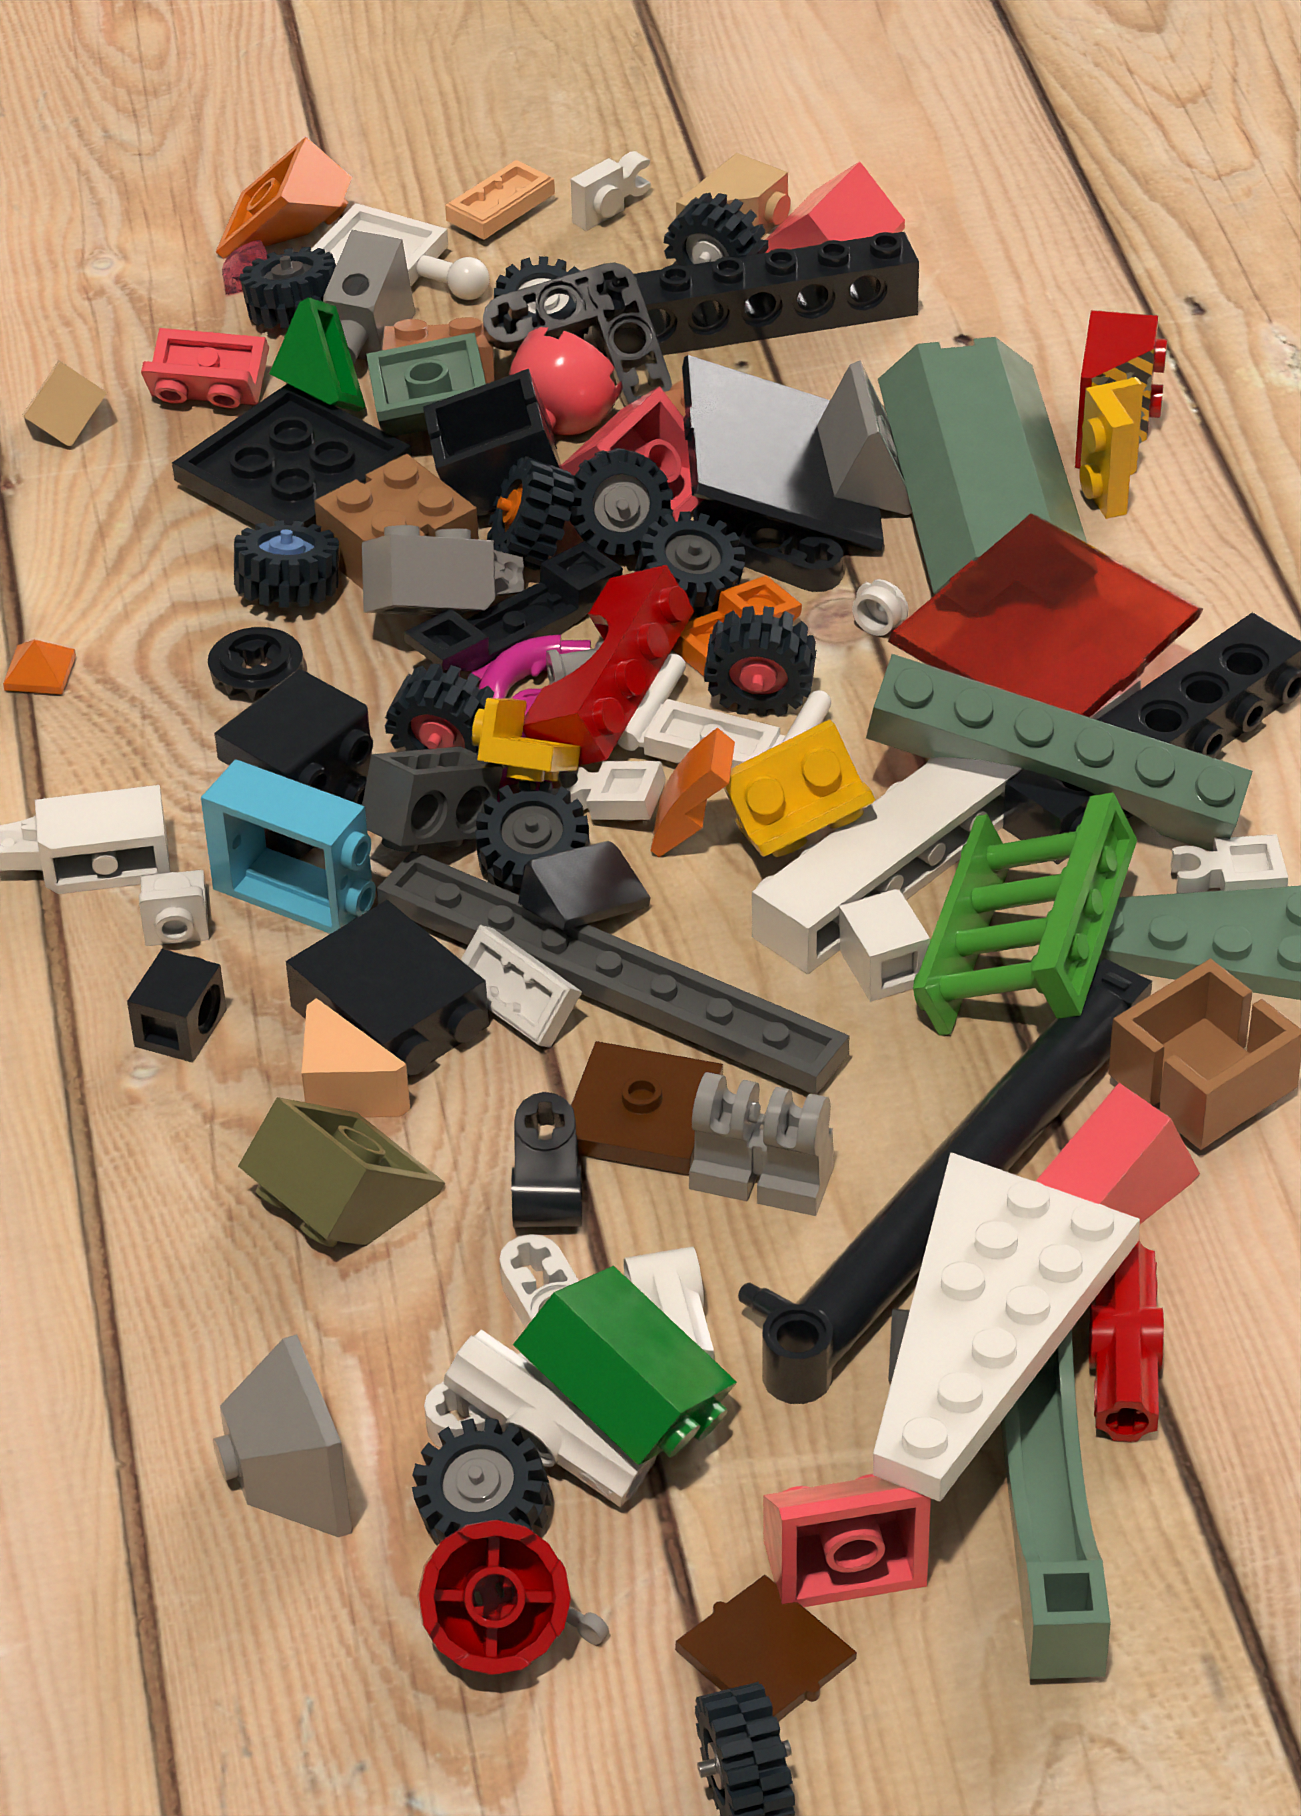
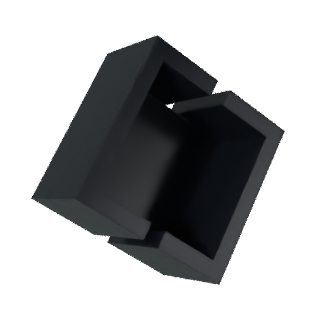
[423,369,562,516]

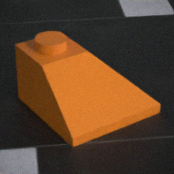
[216,137,352,259]

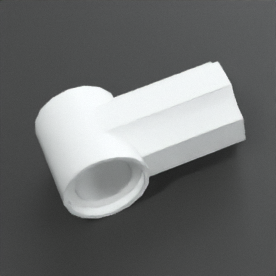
[623,1247,714,1360]

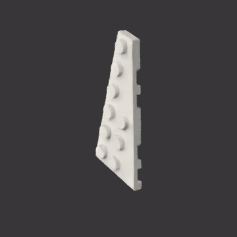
[873,1152,1140,1502]

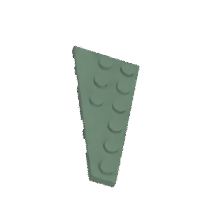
[1097,885,1301,1000]

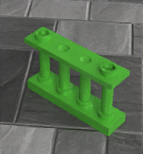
[913,792,1137,1036]

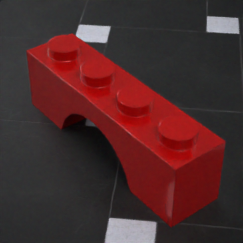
[523,565,694,766]

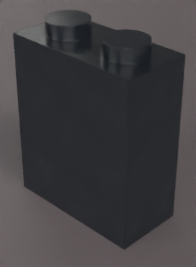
[285,900,489,1078]

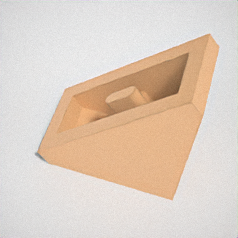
[301,998,410,1117]

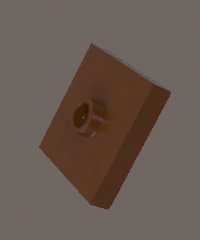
[571,1041,723,1175]

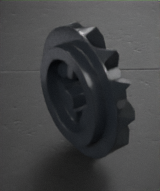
[208,627,304,700]

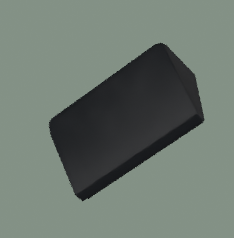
[518,841,651,930]

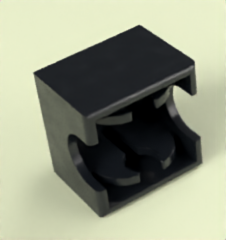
[214,669,373,860]

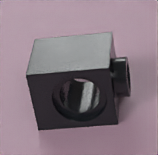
[127,949,227,1063]

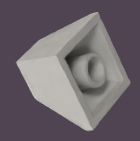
[213,1334,352,1537]

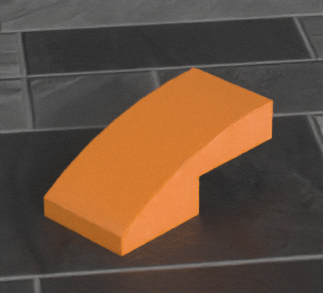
[672,575,802,676]
[650,728,735,857]

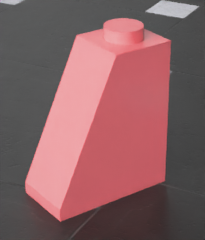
[1036,1083,1200,1224]

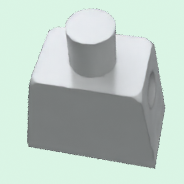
[323,230,415,364]

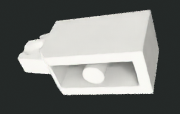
[0,785,170,894]

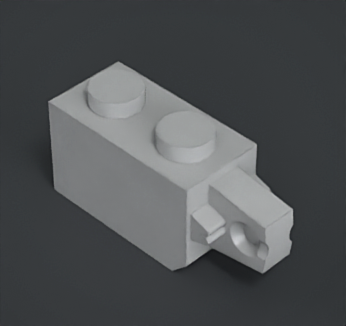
[362,525,524,616]

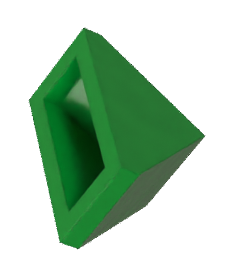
[269,298,366,412]

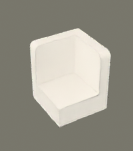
[839,889,930,1002]

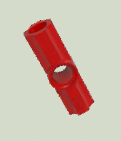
[1089,1240,1164,1442]

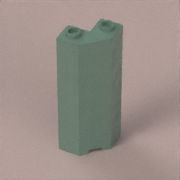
[878,337,1098,619]

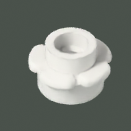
[852,579,909,636]

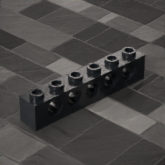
[592,231,919,358]
[1003,612,1301,865]

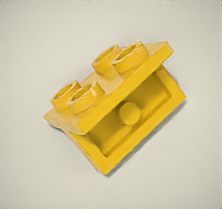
[724,719,875,857]

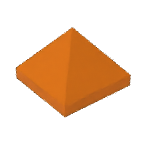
[3,639,76,695]

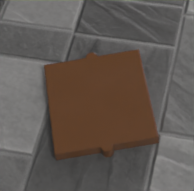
[675,1575,857,1721]

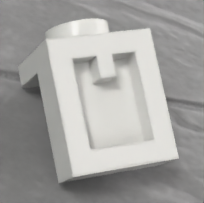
[139,870,209,946]

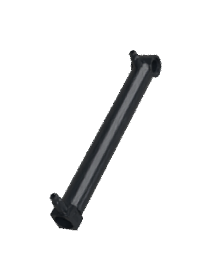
[738,958,1152,1404]

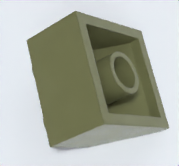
[238,1097,445,1247]

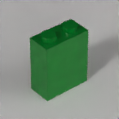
[513,1266,737,1466]

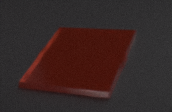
[888,513,1203,718]

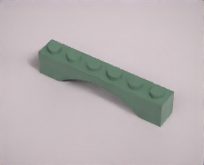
[866,654,1253,851]
[1001,1329,1111,1679]

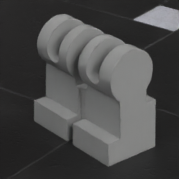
[689,1072,834,1216]

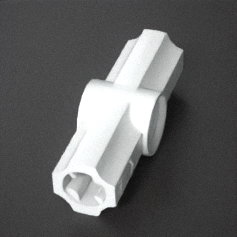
[444,1330,657,1507]

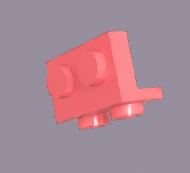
[141,328,269,408]

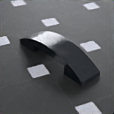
[404,541,623,671]

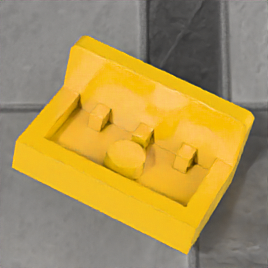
[1079,377,1143,519]
[472,698,581,782]

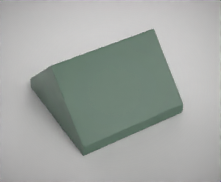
[366,332,486,436]

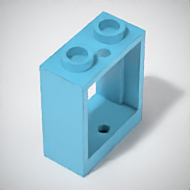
[201,759,376,934]

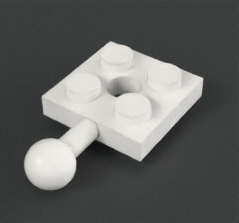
[311,203,490,300]

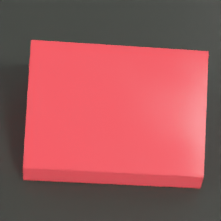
[765,161,905,253]

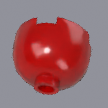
[417,1520,571,1675]

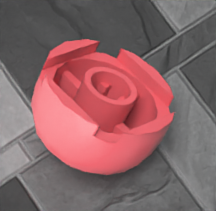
[509,327,623,435]

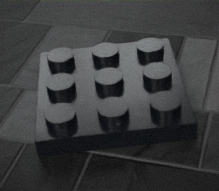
[172,383,412,528]

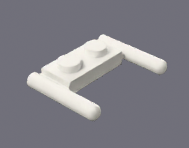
[617,654,831,768]

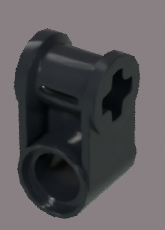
[511,1092,582,1228]

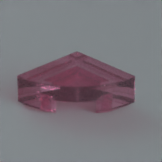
[222,239,268,295]

